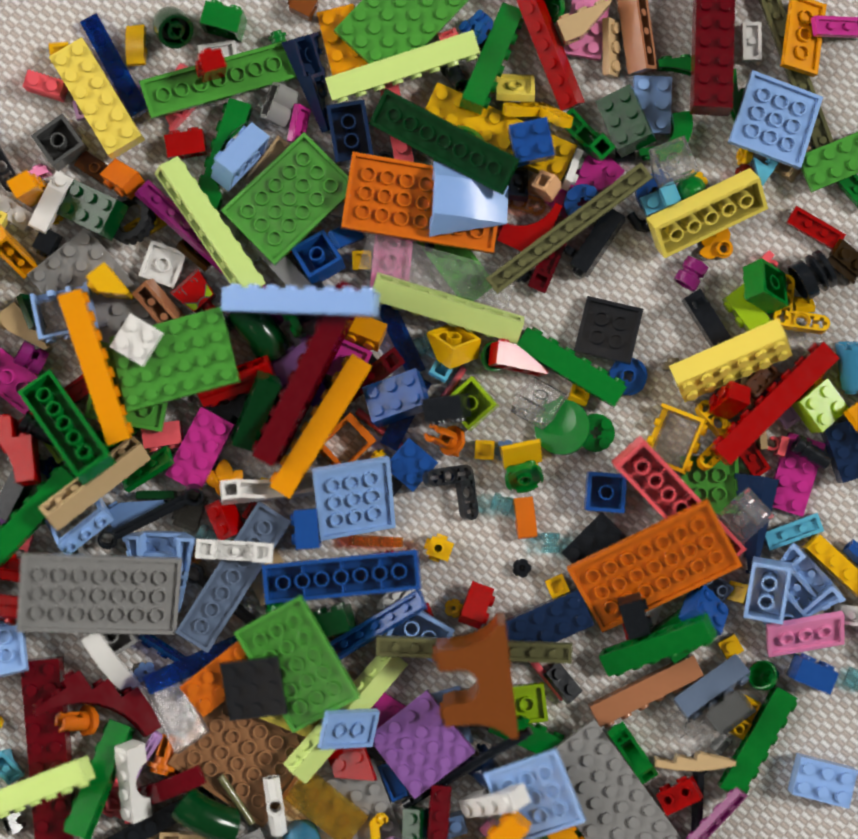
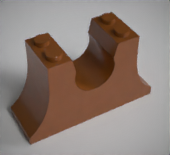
[432,612,518,739]

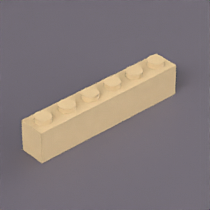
[38,435,151,531]

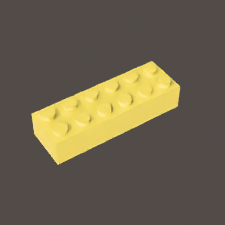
[49,37,145,160]
[646,168,768,259]
[669,318,793,402]

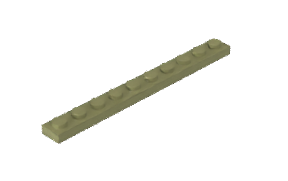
[759,0,834,149]
[486,162,653,295]
[376,635,573,664]

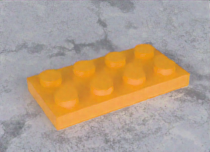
[780,0,826,77]
[317,4,368,76]

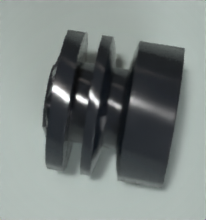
[788,250,838,301]

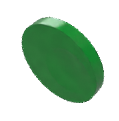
[534,400,591,456]

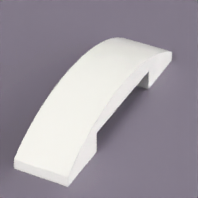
[195,539,274,563]
[81,633,141,692]

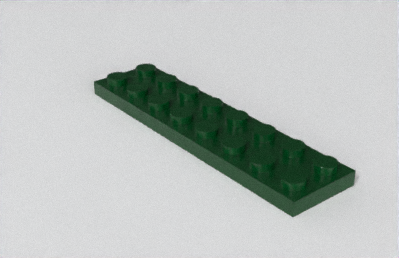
[368,89,521,195]

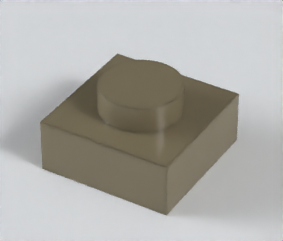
[662,358,679,371]

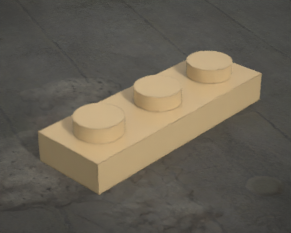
[602,17,621,79]

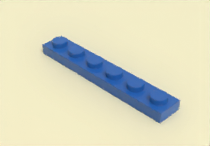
[330,590,427,660]

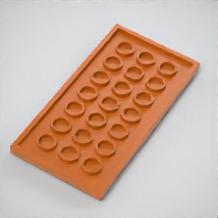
[341,152,498,254]
[567,499,743,633]

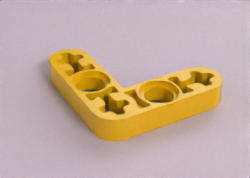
[501,102,573,128]
[772,274,830,334]
[695,400,731,471]

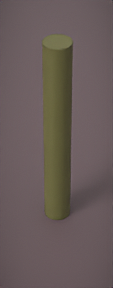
[217,774,255,826]

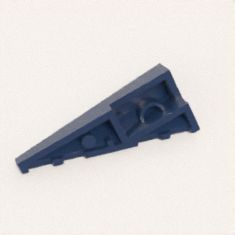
[282,31,330,132]
[735,473,779,574]

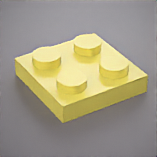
[496,74,535,103]

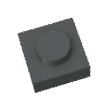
[710,734,733,755]

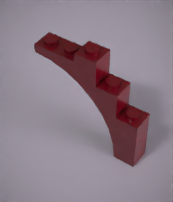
[31,669,163,738]

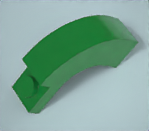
[564,107,616,161]
[636,111,693,164]
[607,721,658,785]

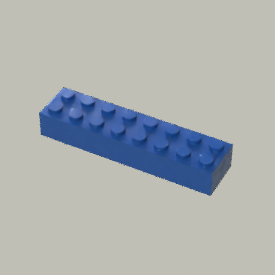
[262,549,422,604]

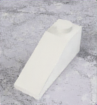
[28,171,74,234]

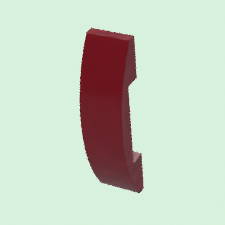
[528,215,567,294]
[351,347,406,403]
[137,764,206,805]

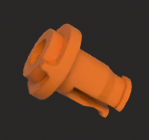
[424,424,465,457]
[55,705,99,736]
[146,734,179,777]

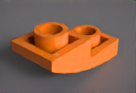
[513,496,537,539]

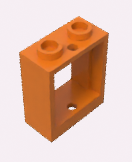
[320,412,377,465]

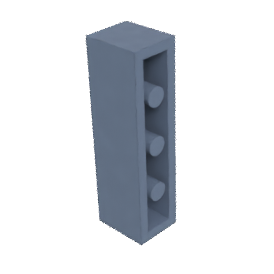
[674,653,750,721]

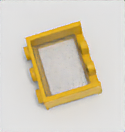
[647,403,708,475]

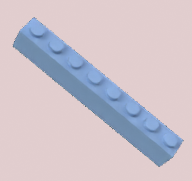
[221,284,380,317]

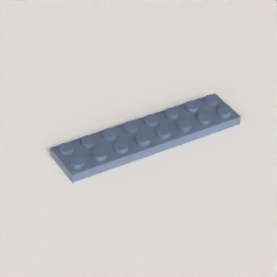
[175,501,291,653]

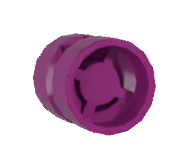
[674,256,708,292]
[13,340,49,375]

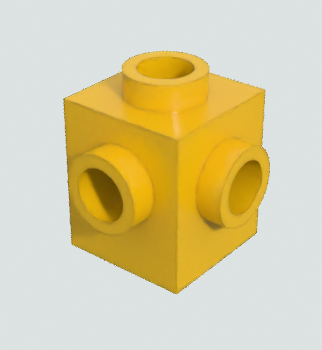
[424,533,454,562]

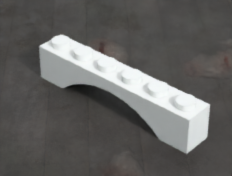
[219,472,314,505]

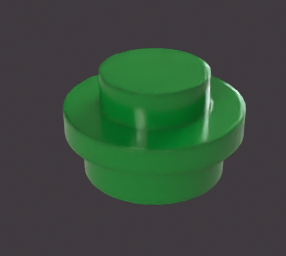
[268,30,287,44]

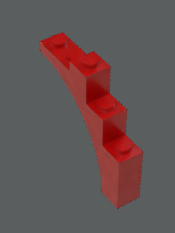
[0,414,41,487]

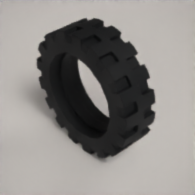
[113,196,156,245]

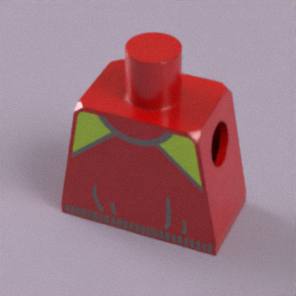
[170,268,216,313]

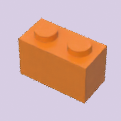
[99,158,145,200]

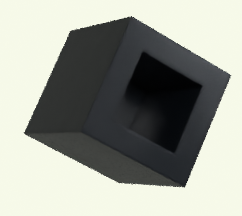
[32,230,63,258]

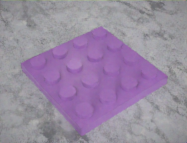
[373,689,476,799]

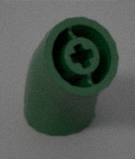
[153,6,194,49]
[227,313,289,362]
[171,788,240,839]

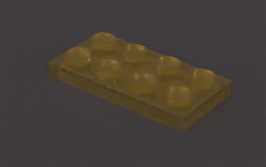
[284,773,369,839]

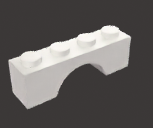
[114,739,152,824]
[458,783,531,819]

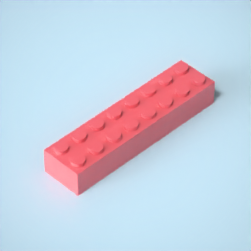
[611,435,747,557]

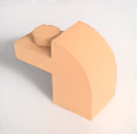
[528,170,563,202]

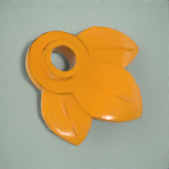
[699,228,733,259]
[206,459,243,496]

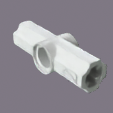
[263,774,288,837]

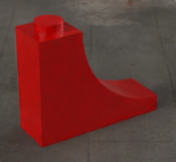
[496,202,563,251]

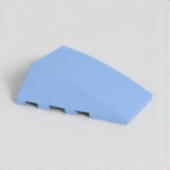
[429,161,509,237]
[122,530,196,612]
[762,542,846,625]

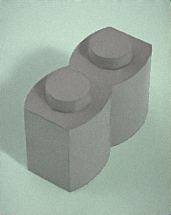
[260,82,298,128]

